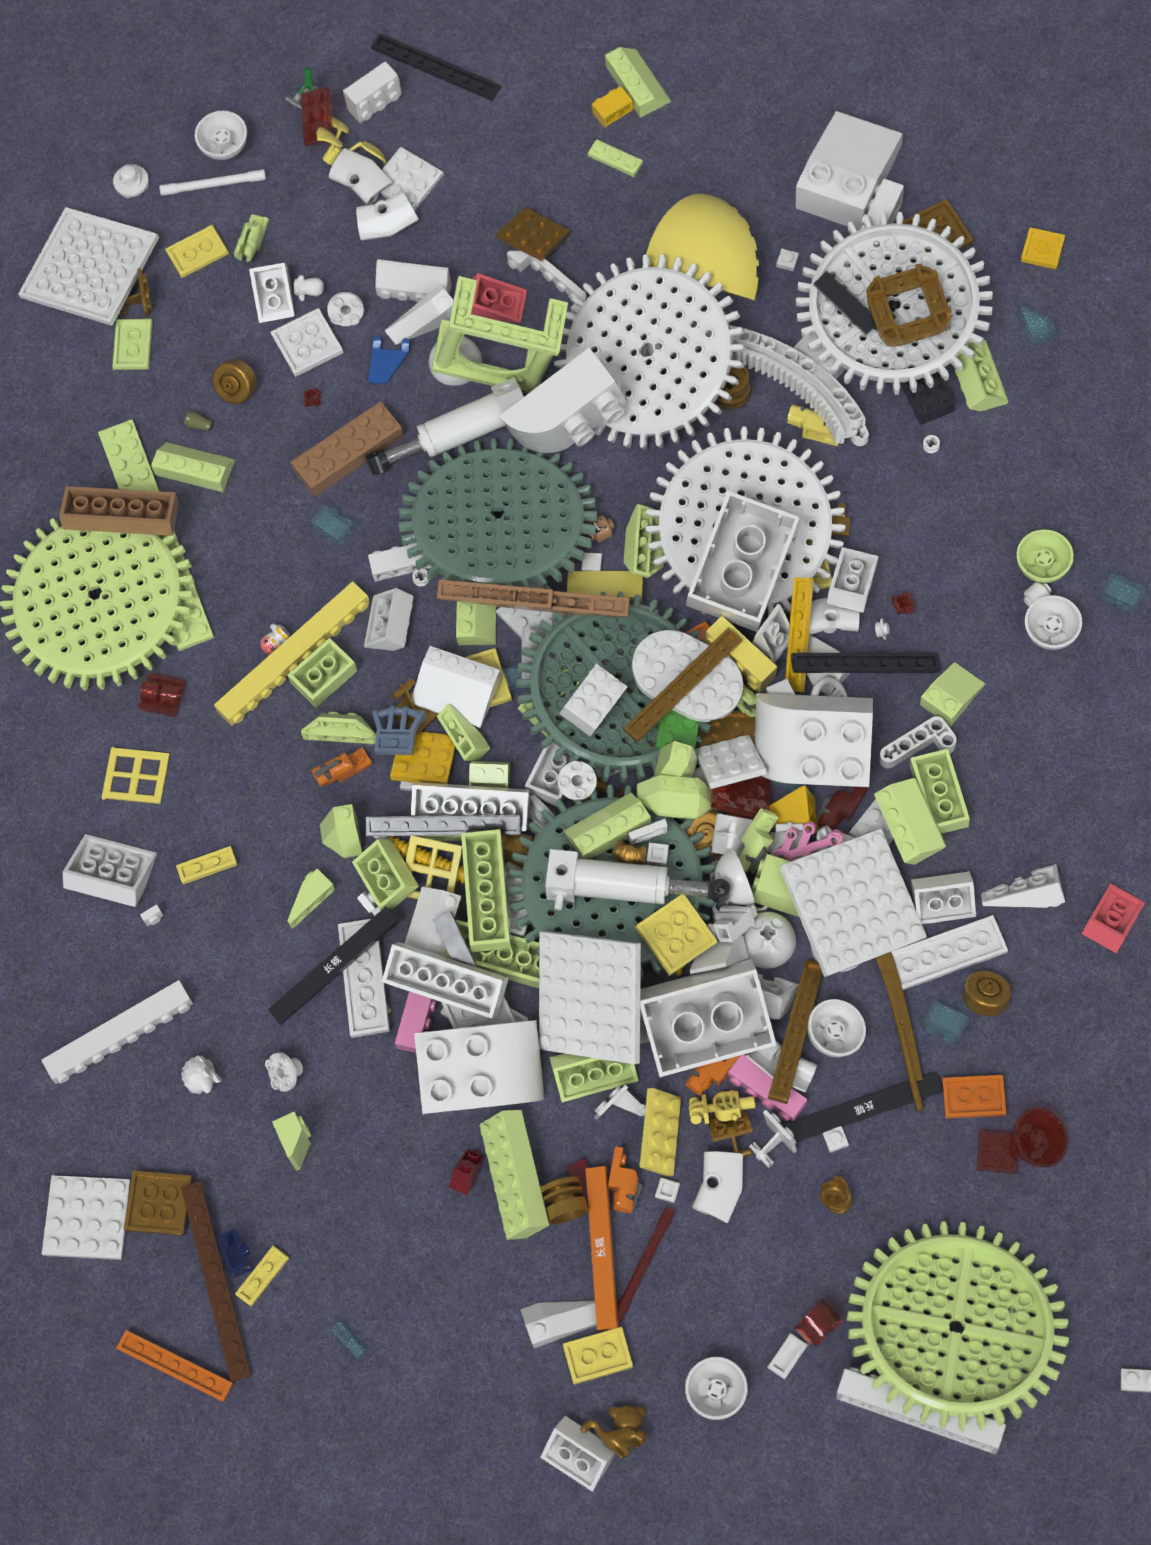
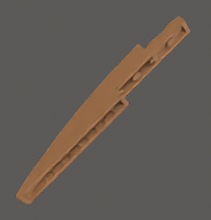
[437,580,630,618]

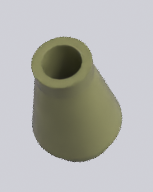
[184,411,213,432]

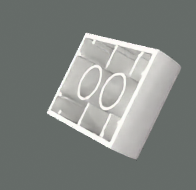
[499,348,627,453]
[754,693,873,787]
[414,1020,545,1114]

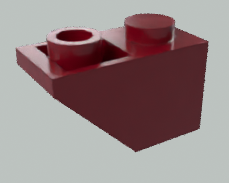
[449,1149,485,1195]

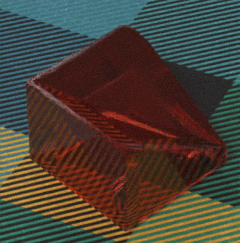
[891,592,916,615]

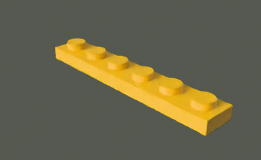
[785,577,814,692]

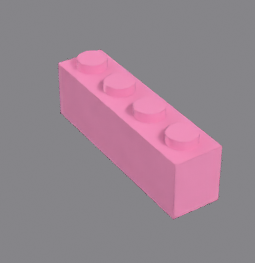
[395,991,437,1053]
[728,1054,807,1122]

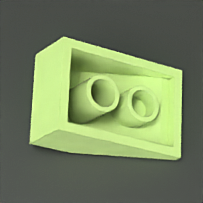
[920,662,985,726]

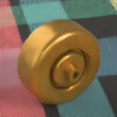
[212,359,257,405]
[685,810,718,856]
[962,971,1012,1017]

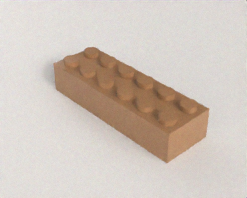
[291,401,404,497]
[59,486,179,536]

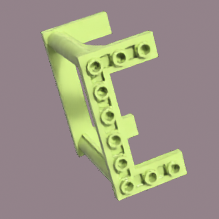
[431,276,568,394]

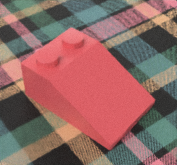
[471,273,527,323]
[1082,883,1145,953]

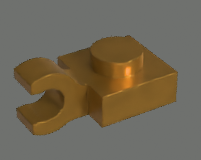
[831,503,850,537]

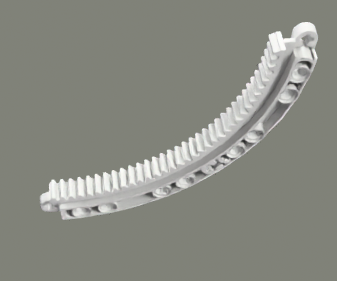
[620,321,869,446]

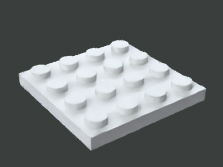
[42,1175,131,1260]

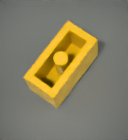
[592,86,633,128]

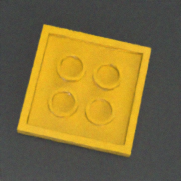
[390,731,456,784]

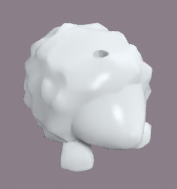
[181,1055,221,1094]

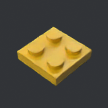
[1021,228,1065,269]

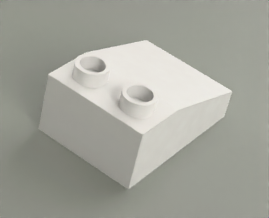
[796,111,903,229]

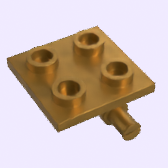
[119,268,152,317]
[391,678,438,735]
[708,1110,753,1158]

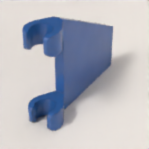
[368,336,411,384]

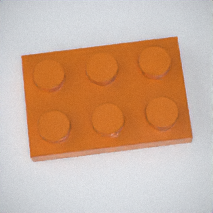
[942,1075,1006,1119]

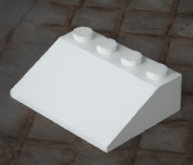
[411,646,502,728]
[63,834,157,907]

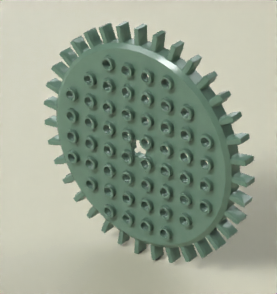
[399,439,597,589]
[516,592,711,783]
[508,785,715,981]

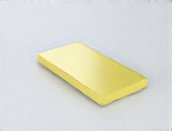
[567,571,643,602]

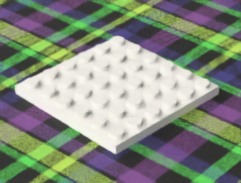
[18,207,159,326]
[779,829,927,977]
[539,931,641,1064]

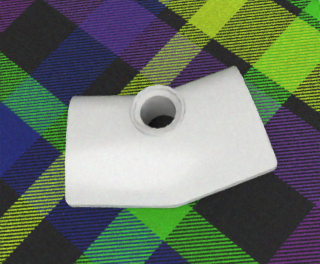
[329,148,392,205]
[356,190,419,240]
[809,598,859,635]
[746,1040,818,1092]
[692,1152,743,1223]

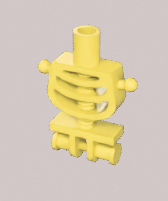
[689,1090,755,1124]

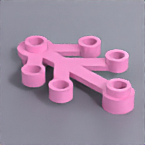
[773,822,844,862]

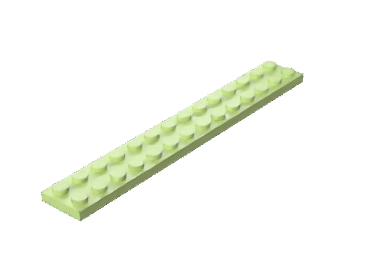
[98,420,214,651]

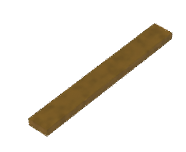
[623,627,742,743]
[768,960,823,1104]

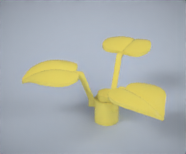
[317,114,386,166]

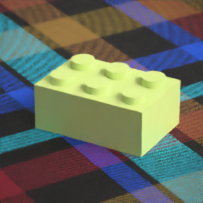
[288,638,357,708]
[352,839,419,909]

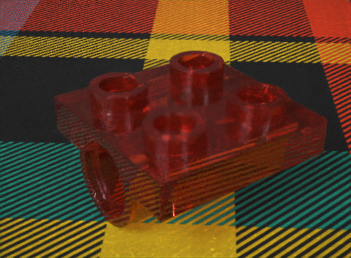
[138,673,186,717]

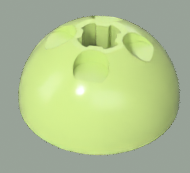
[1017,530,1074,583]

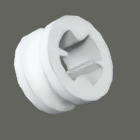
[923,435,940,453]
[412,568,429,587]

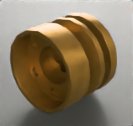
[715,365,751,410]
[540,1176,589,1225]

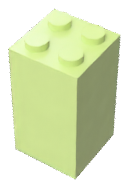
[751,854,799,917]

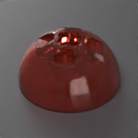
[1012,1108,1068,1168]

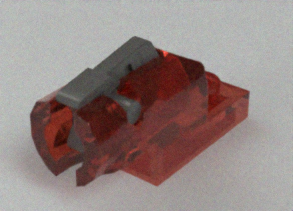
[817,786,869,830]

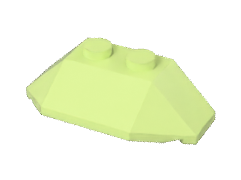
[624,504,664,578]
[301,712,376,744]
[637,775,714,819]

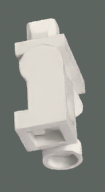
[706,904,757,942]

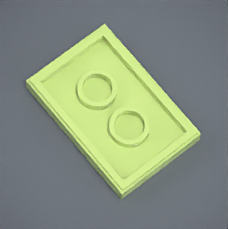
[113,319,153,370]

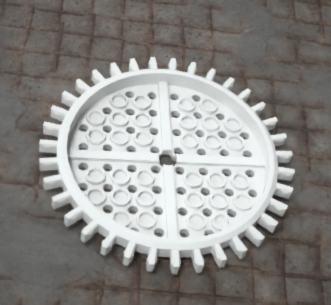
[796,212,993,395]
[554,255,746,449]
[646,427,845,619]

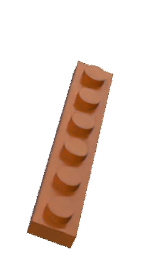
[116,1330,234,1403]

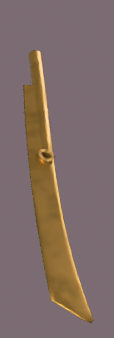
[876,952,924,1112]

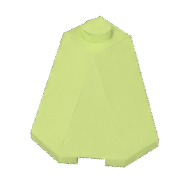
[654,741,698,777]
[320,804,362,858]

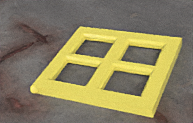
[101,747,170,804]
[405,836,462,899]

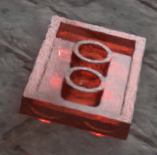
[301,87,333,147]

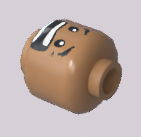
[587,515,614,543]

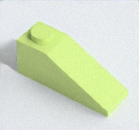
[437,704,490,761]
[288,869,335,929]

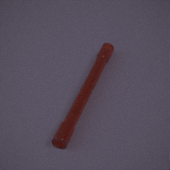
[617,1207,675,1322]

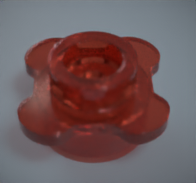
[303,389,321,407]

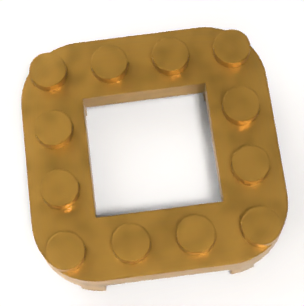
[866,264,951,347]

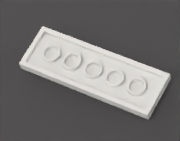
[892,915,1008,990]
[338,919,390,1038]

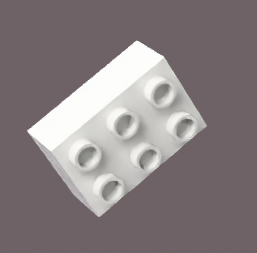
[686,491,800,632]
[640,959,776,1077]

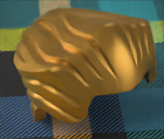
[612,840,647,865]
[820,1176,853,1215]

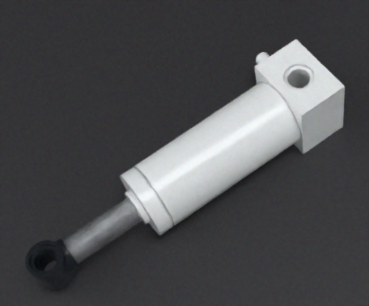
[365,377,523,475]
[545,849,730,910]

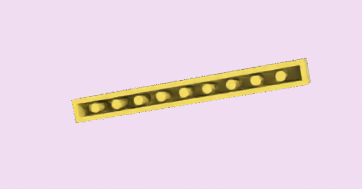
[214,581,370,726]

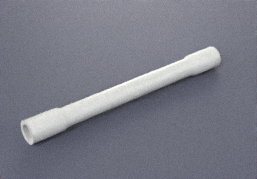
[160,169,266,196]

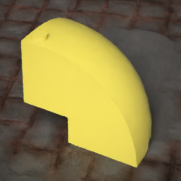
[642,194,759,300]

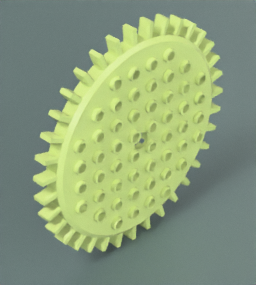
[0,518,195,691]
[847,1222,1069,1431]

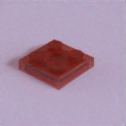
[976,1130,1020,1175]

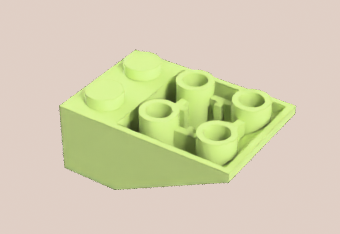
[469,761,510,788]

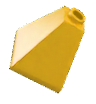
[765,786,819,834]

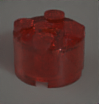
[794,1299,842,1347]

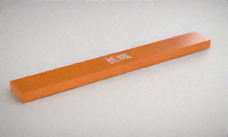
[586,1166,619,1331]

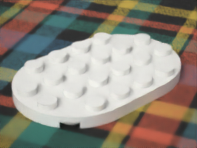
[632,630,743,722]

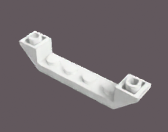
[507,251,587,315]

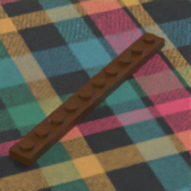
[181,1181,251,1382]

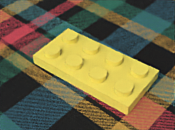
[640,1088,681,1176]

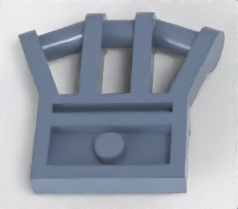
[372,705,426,755]

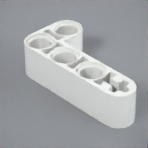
[880,716,956,768]

